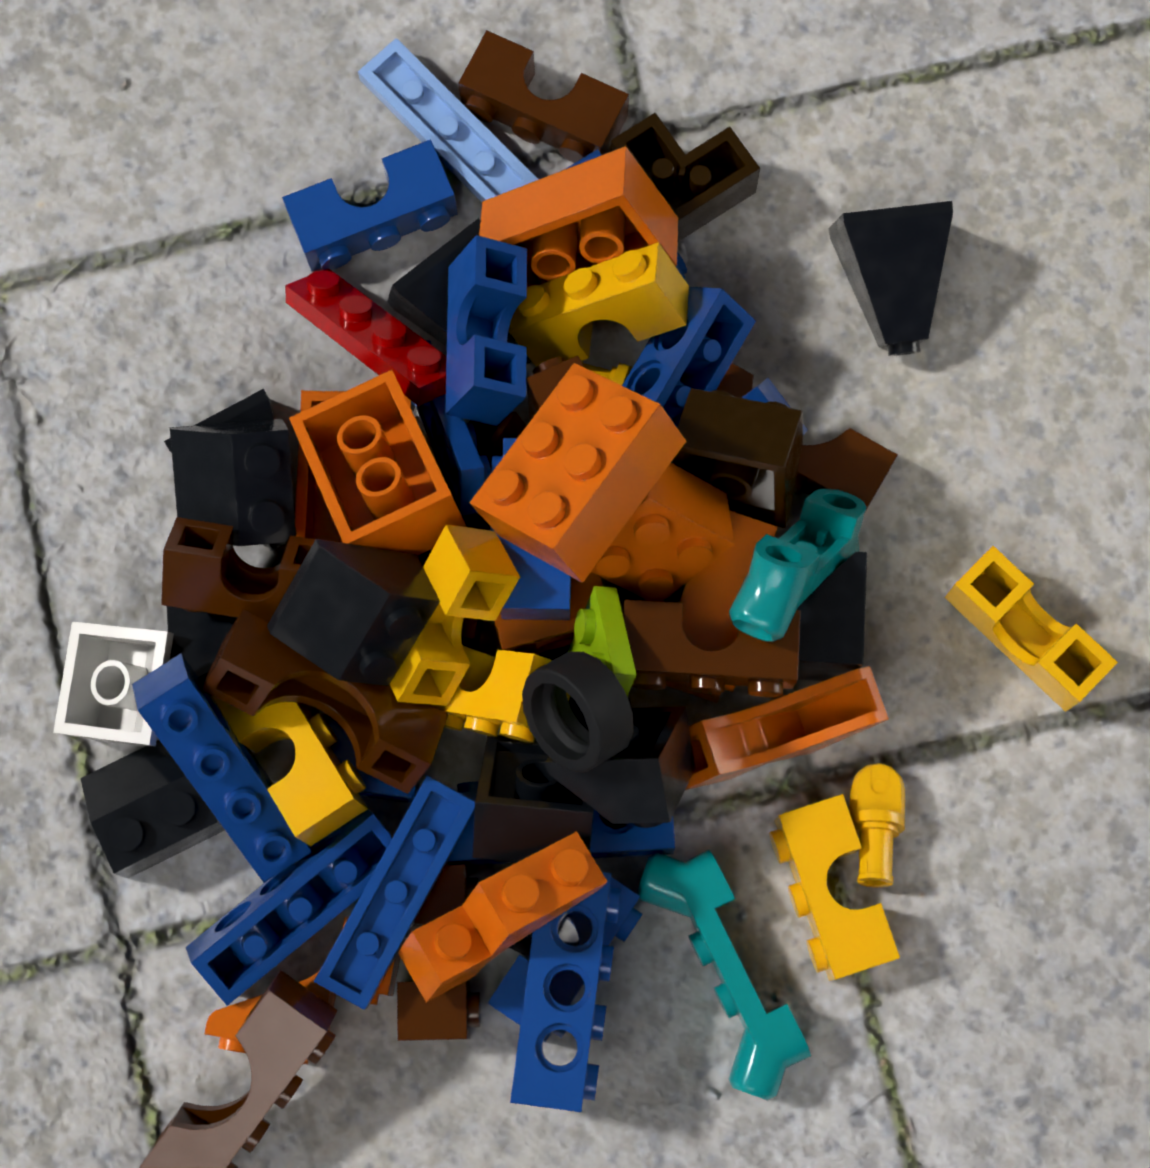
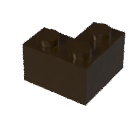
[610,113,760,242]

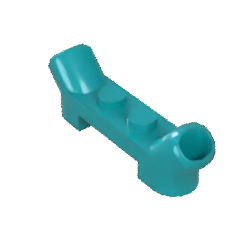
[729,489,867,642]
[637,849,811,1101]

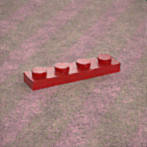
[285,269,446,406]

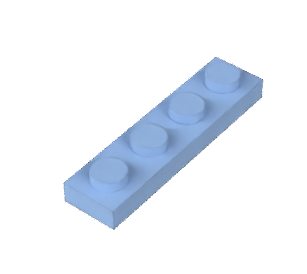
[358,38,539,202]

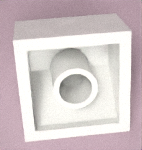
[53,622,174,746]

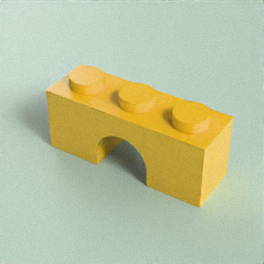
[509,242,689,366]
[389,525,520,706]
[944,546,1118,712]
[432,645,570,743]
[212,696,368,846]
[769,794,900,981]

